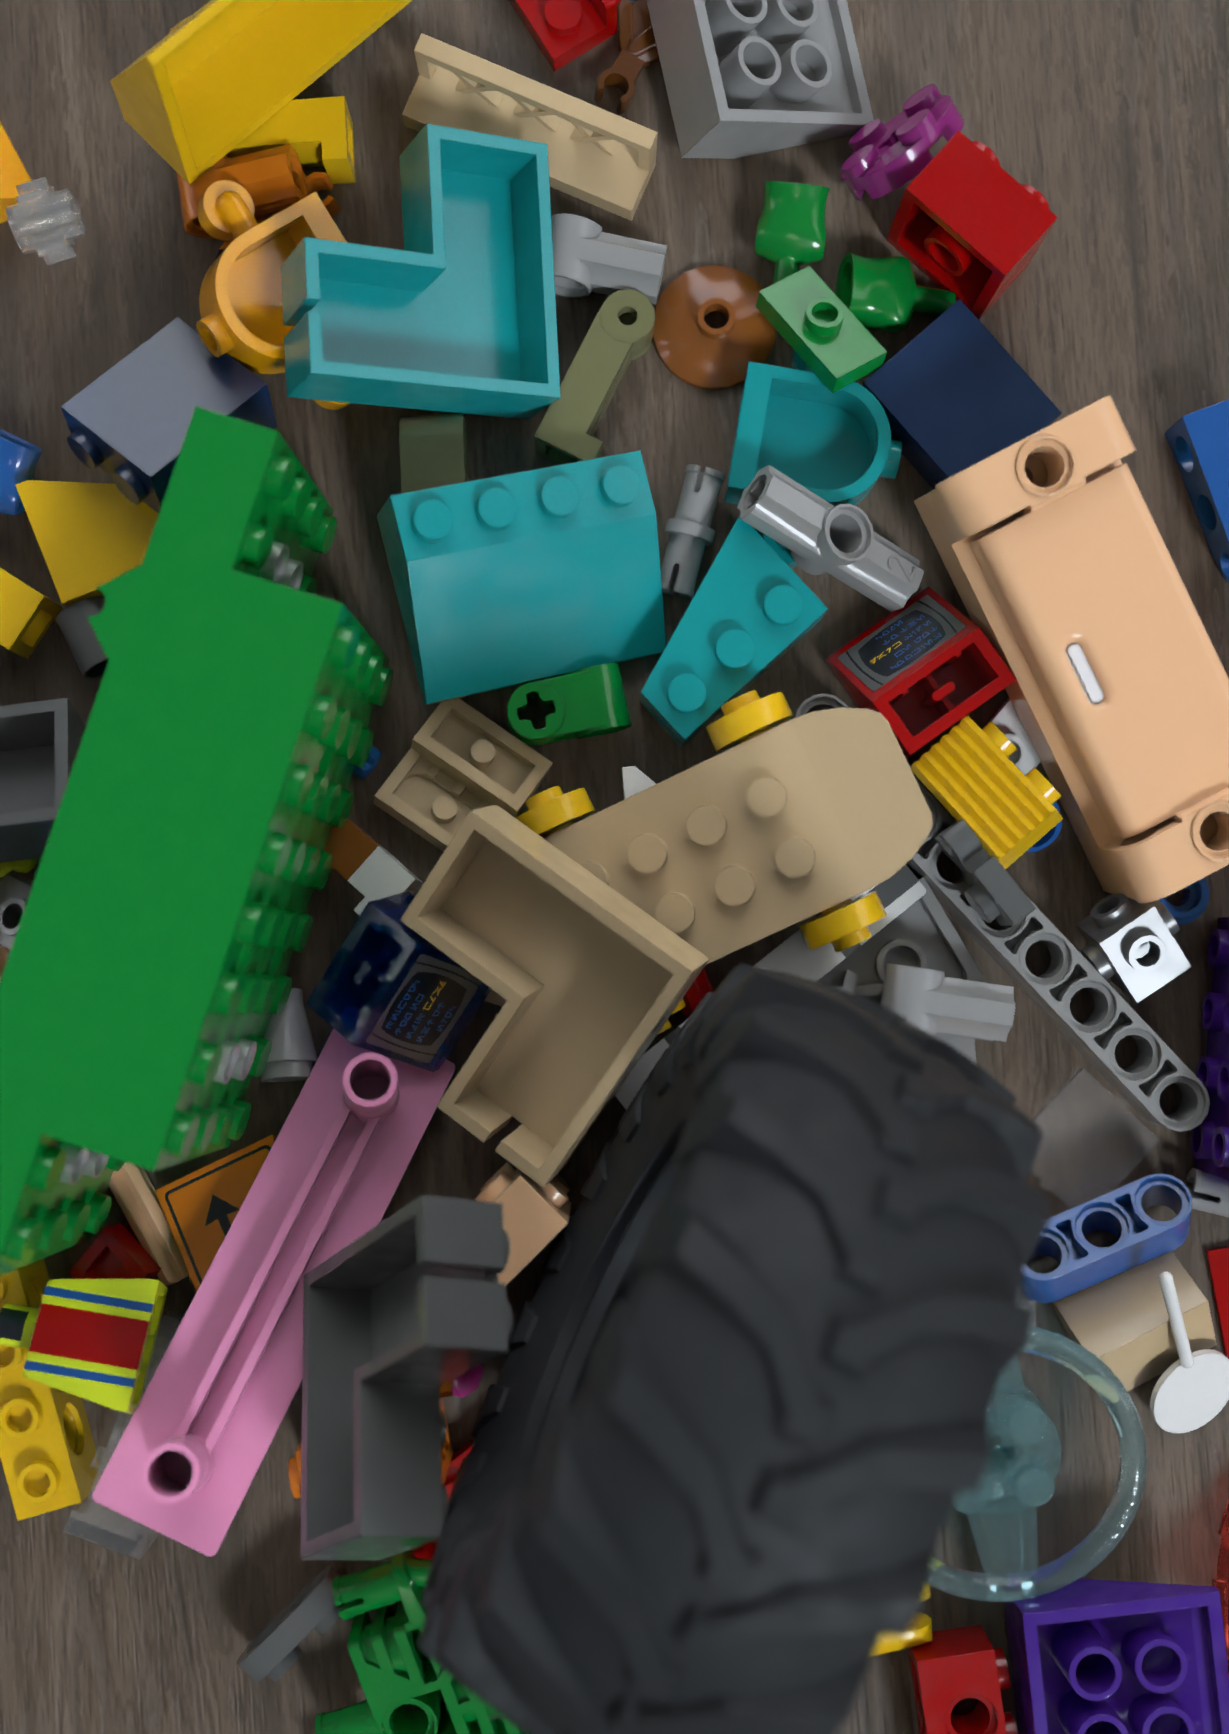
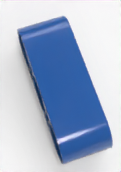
[1020,1173,1192,1304]

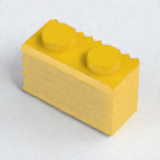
[910,716,1063,870]

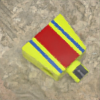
[0,1279,168,1415]

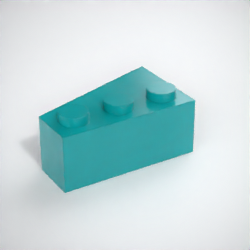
[640,515,828,748]

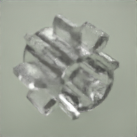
[6,177,86,266]

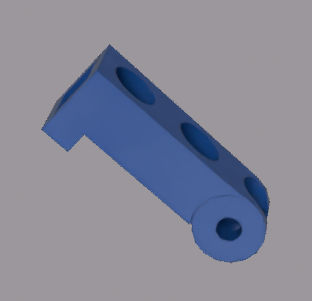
[1164,399,1229,582]

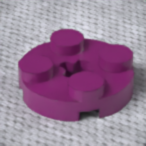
[841,84,964,201]

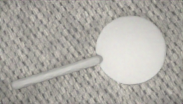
[1150,1271,1229,1433]

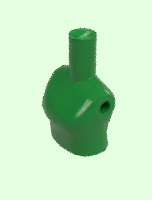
[754,181,830,284]
[835,253,956,333]

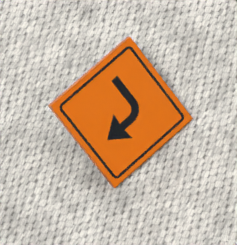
[155,1134,276,1292]

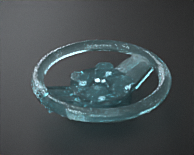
[929,1326,1147,1602]

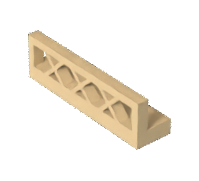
[402,33,658,221]

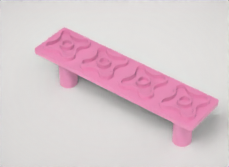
[92,1012,455,1557]

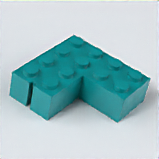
[281,124,561,419]

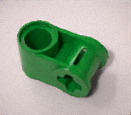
[507,663,632,746]

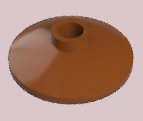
[653,265,777,390]

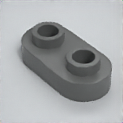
[236,1565,345,1683]

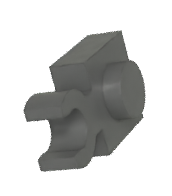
[934,820,1036,926]

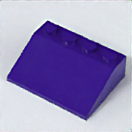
[1003,1578,1229,1734]

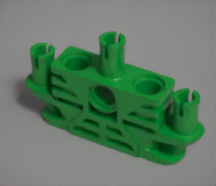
[314,1549,529,1734]

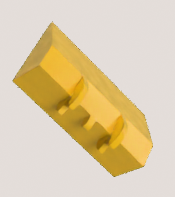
[110,0,413,185]

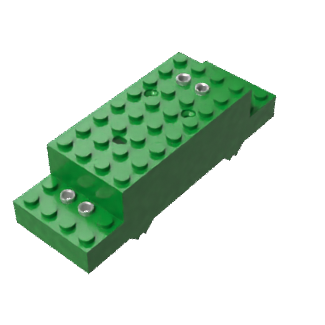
[0,406,394,1276]

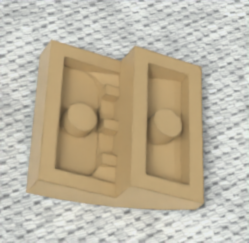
[373,698,553,852]

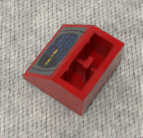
[825,586,1017,758]

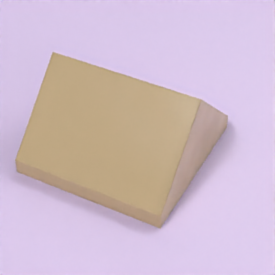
[1050,1251,1217,1404]

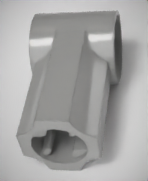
[551,213,667,305]
[881,963,1016,1042]

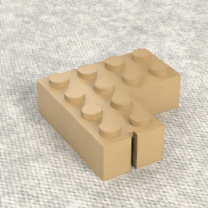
[400,805,709,1187]

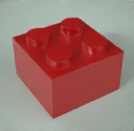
[886,130,1058,320]

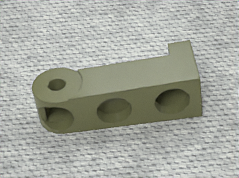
[534,289,655,465]

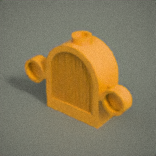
[196,180,350,410]

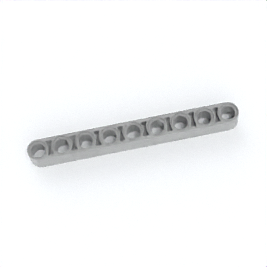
[790,693,1210,1132]

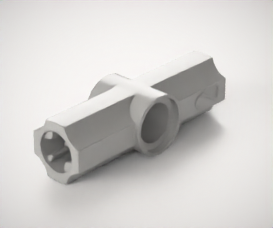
[737,465,924,612]

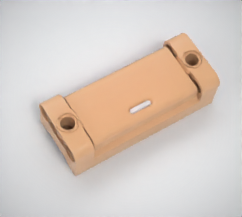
[914,395,1229,903]

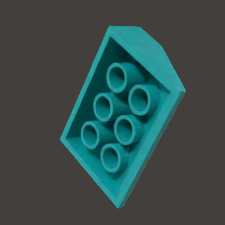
[377,450,666,705]

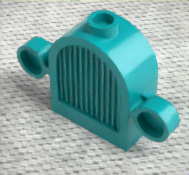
[724,350,902,568]

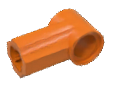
[176,144,308,238]

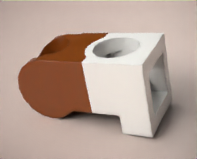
[324,819,423,930]

